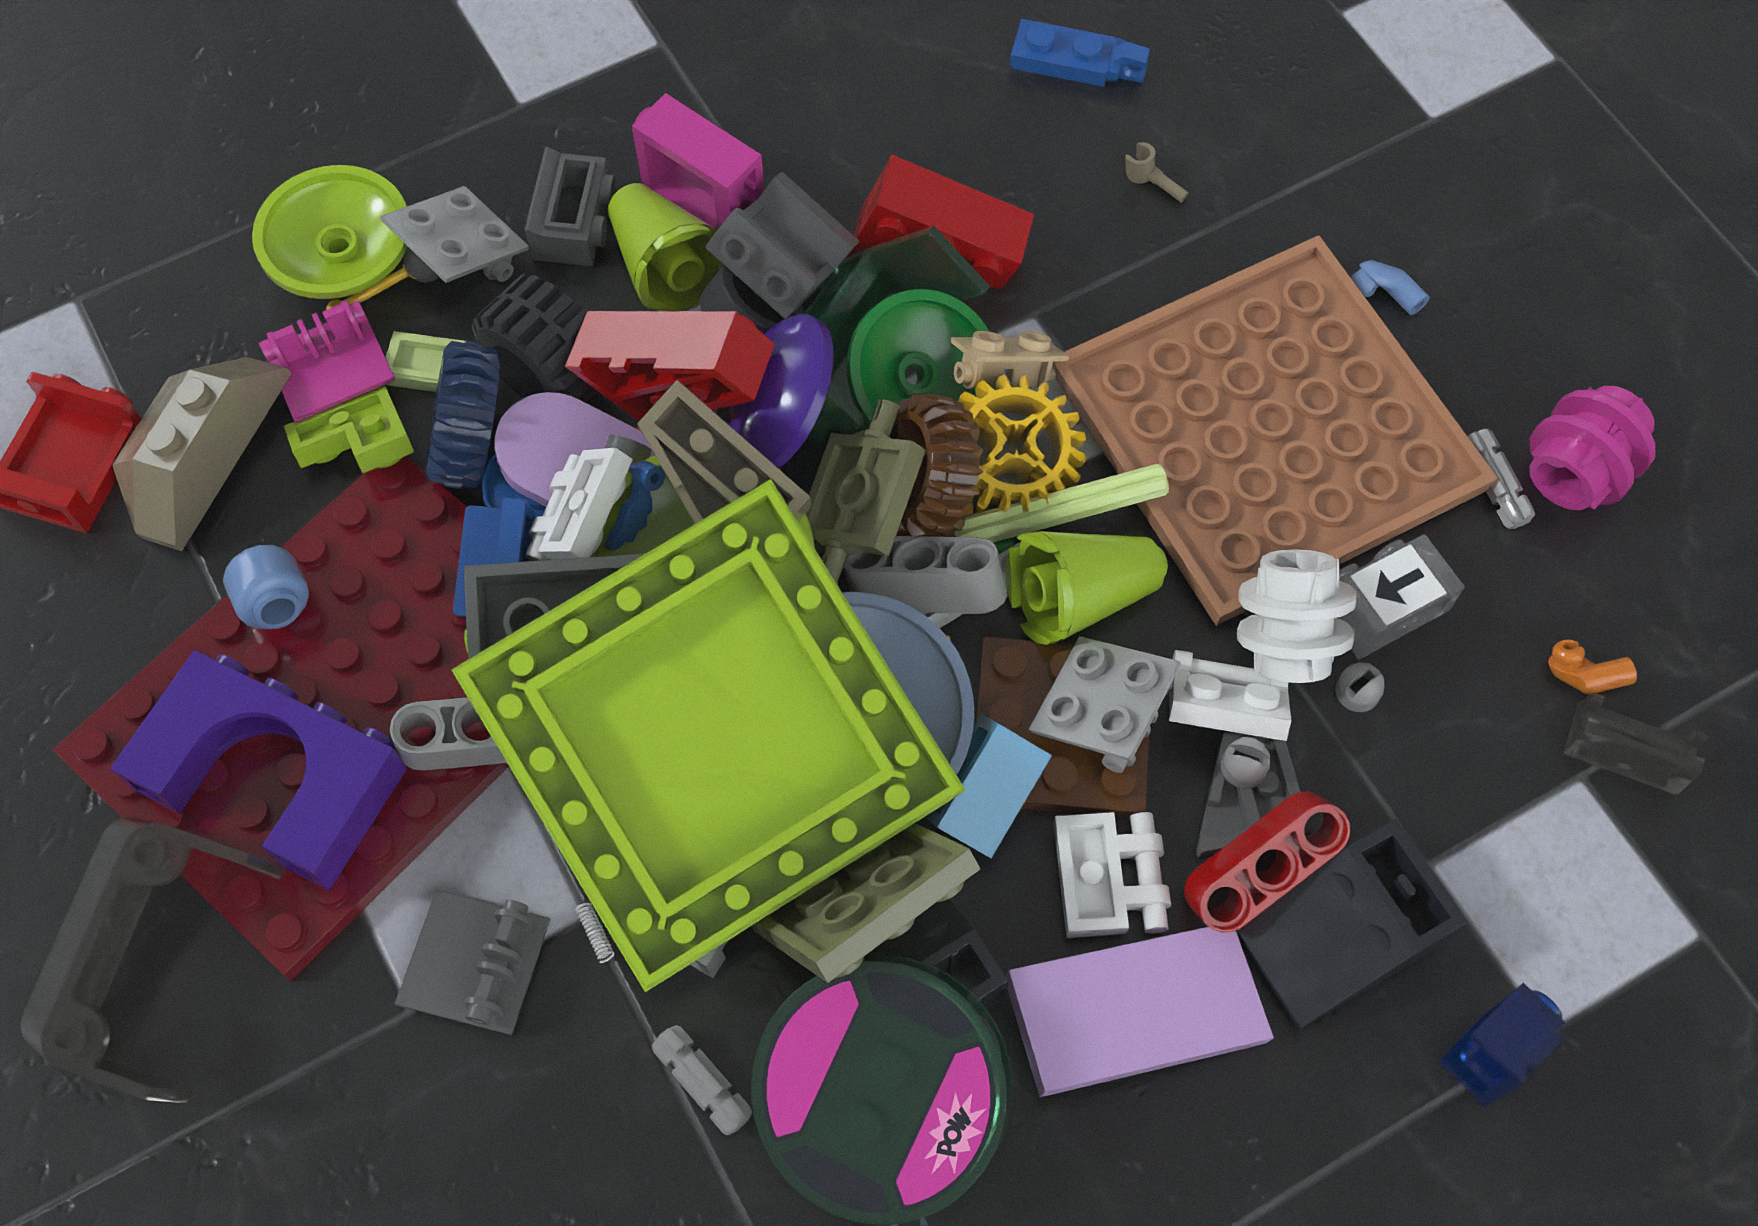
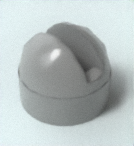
[1335,662,1385,712]
[1221,737,1271,789]

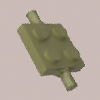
[806,399,926,585]

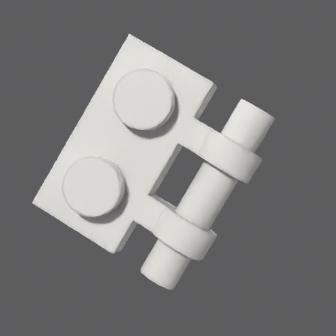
[525,448,633,561]
[1053,812,1171,938]

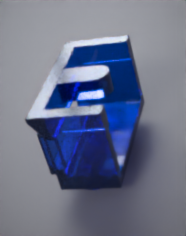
[1439,982,1566,1107]

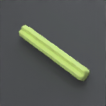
[954,464,1169,542]

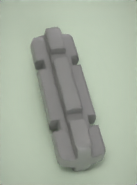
[1468,429,1535,529]
[652,1025,753,1135]

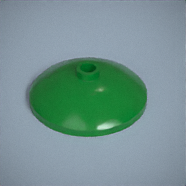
[846,289,995,425]

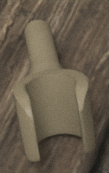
[1125,142,1189,203]

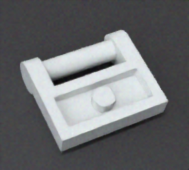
[1169,650,1291,741]

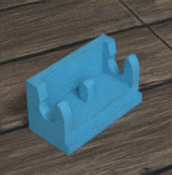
[925,714,1052,858]

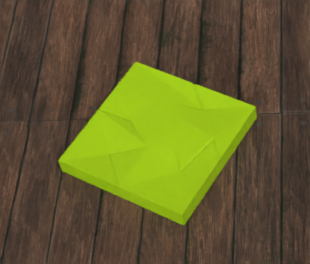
[452,479,966,992]

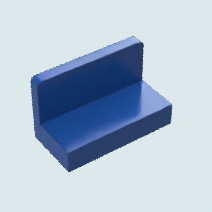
[453,497,535,618]

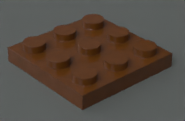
[976,637,1153,819]

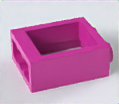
[632,93,764,230]

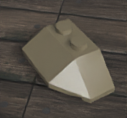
[112,357,292,551]

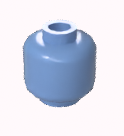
[223,545,309,629]

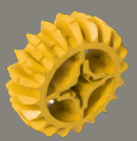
[958,374,1086,513]

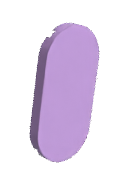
[495,392,655,507]

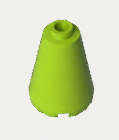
[608,183,723,311]
[1005,531,1168,645]

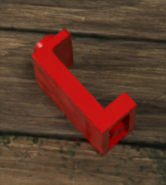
[0,372,141,533]

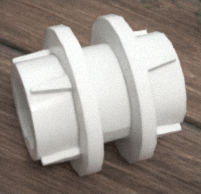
[1237,549,1357,683]

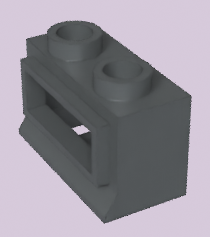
[525,147,617,266]

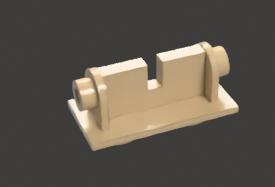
[951,331,1069,389]

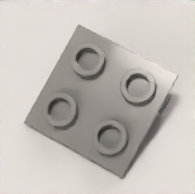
[381,186,529,283]
[1029,636,1181,773]

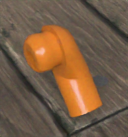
[1548,640,1637,694]

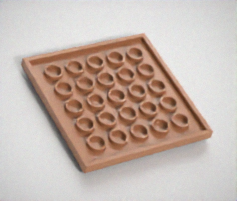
[1052,235,1498,626]

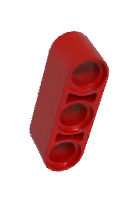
[1184,791,1350,933]

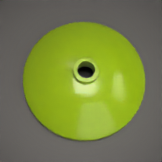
[252,165,408,299]

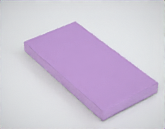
[1005,927,1274,1097]

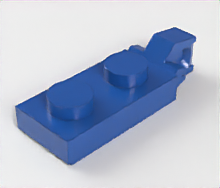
[1010,18,1150,87]

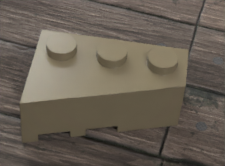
[637,380,811,524]

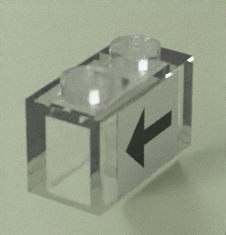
[1337,534,1465,660]

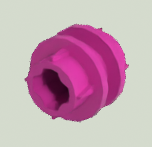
[1529,386,1655,511]

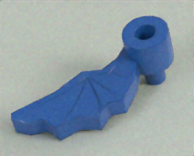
[604,461,665,551]

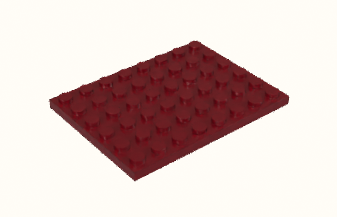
[52,456,530,981]

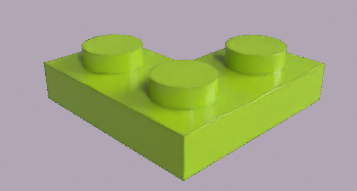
[284,385,414,473]

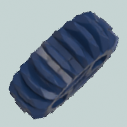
[426,341,500,489]

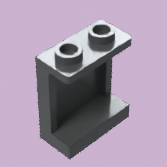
[705,172,860,319]

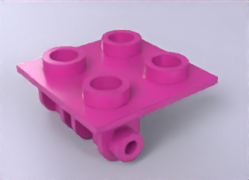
[259,300,395,423]

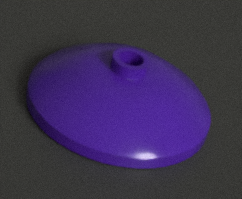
[727,314,833,469]

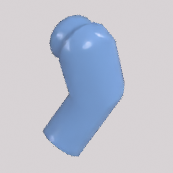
[1351,260,1430,315]

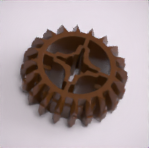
[889,393,984,537]

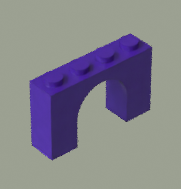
[110,650,407,891]

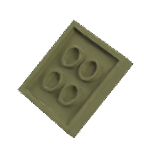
[752,823,980,983]

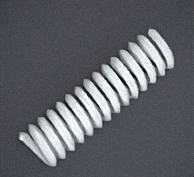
[575,903,615,963]

